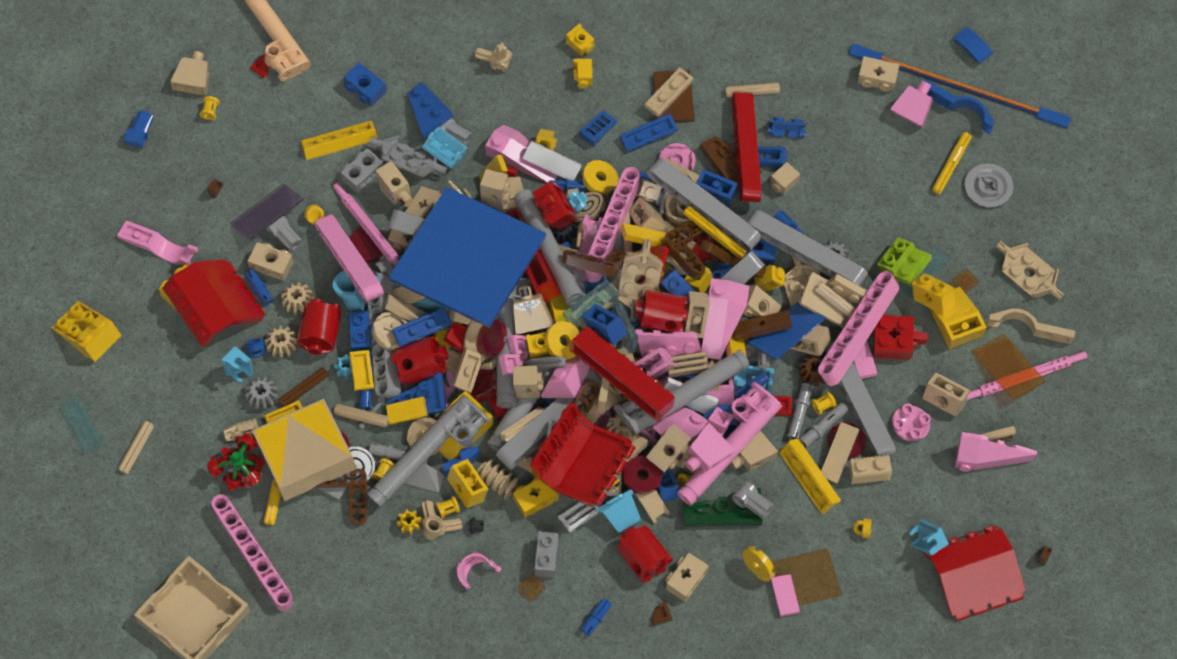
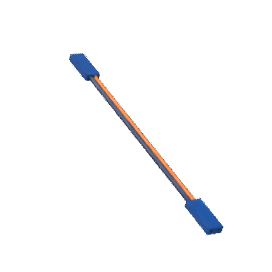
[849,44,1071,129]

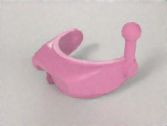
[456,551,501,589]

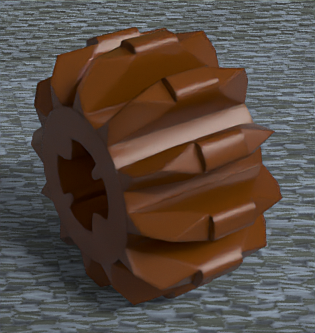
[798,354,825,387]

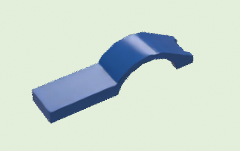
[924,79,995,134]

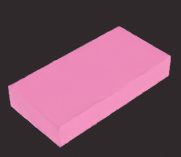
[771,574,800,617]

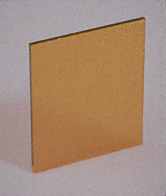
[771,548,842,606]

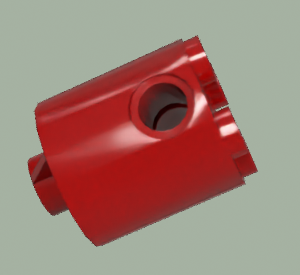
[634,289,688,333]
[297,298,341,355]
[391,336,449,385]
[616,525,673,584]

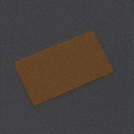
[972,333,1046,400]

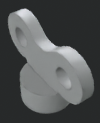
[654,190,669,217]

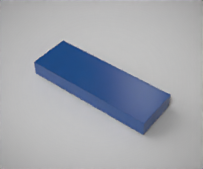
[619,114,678,153]
[391,307,452,348]

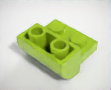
[877,237,932,286]

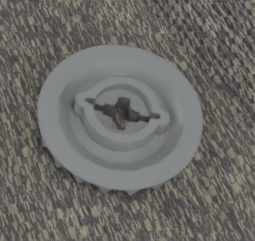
[964,163,1013,209]

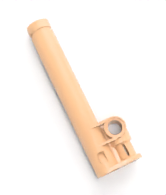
[244,0,311,81]

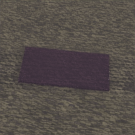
[230,183,304,240]

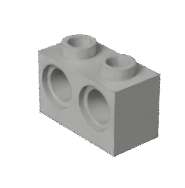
[341,148,384,194]
[535,531,559,578]

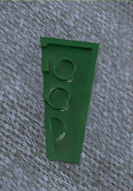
[683,488,763,527]

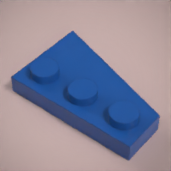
[408,82,454,138]
[387,373,447,415]

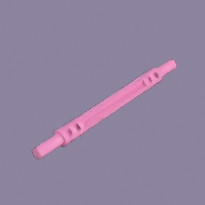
[333,183,400,266]
[966,351,1088,401]

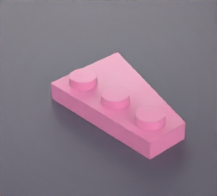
[635,329,701,358]

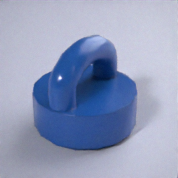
[245,338,266,358]

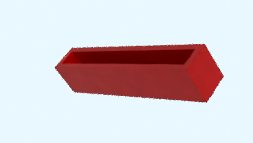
[506,207,561,303]
[570,326,675,422]

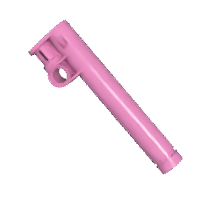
[677,382,782,506]

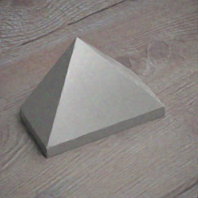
[404,463,445,493]

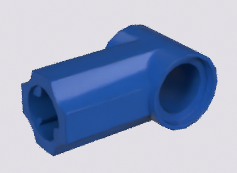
[124,110,154,149]

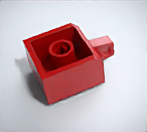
[532,181,579,231]
[873,315,928,360]

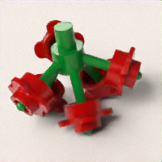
[207,433,265,490]

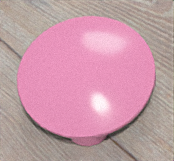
[892,404,931,441]

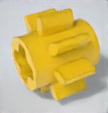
[397,509,421,535]

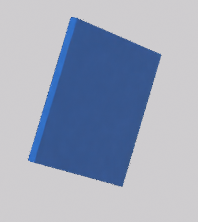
[389,187,547,328]

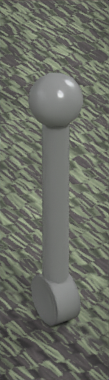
[358,397,385,429]

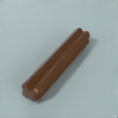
[278,367,329,407]

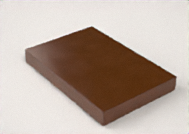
[653,70,695,123]

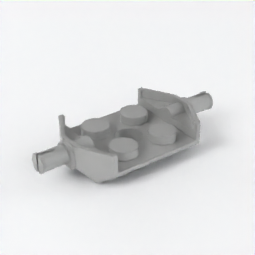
[370,136,447,177]

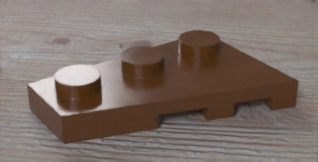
[699,136,762,186]

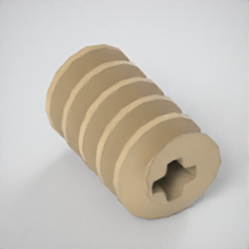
[476,458,518,500]

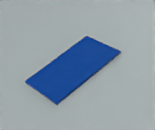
[749,302,825,360]

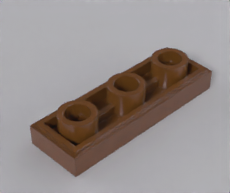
[734,310,792,341]

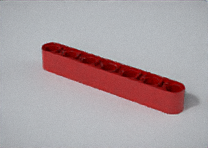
[732,92,762,203]

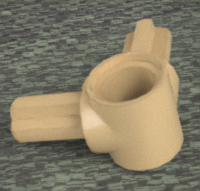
[475,43,512,72]
[421,500,462,540]

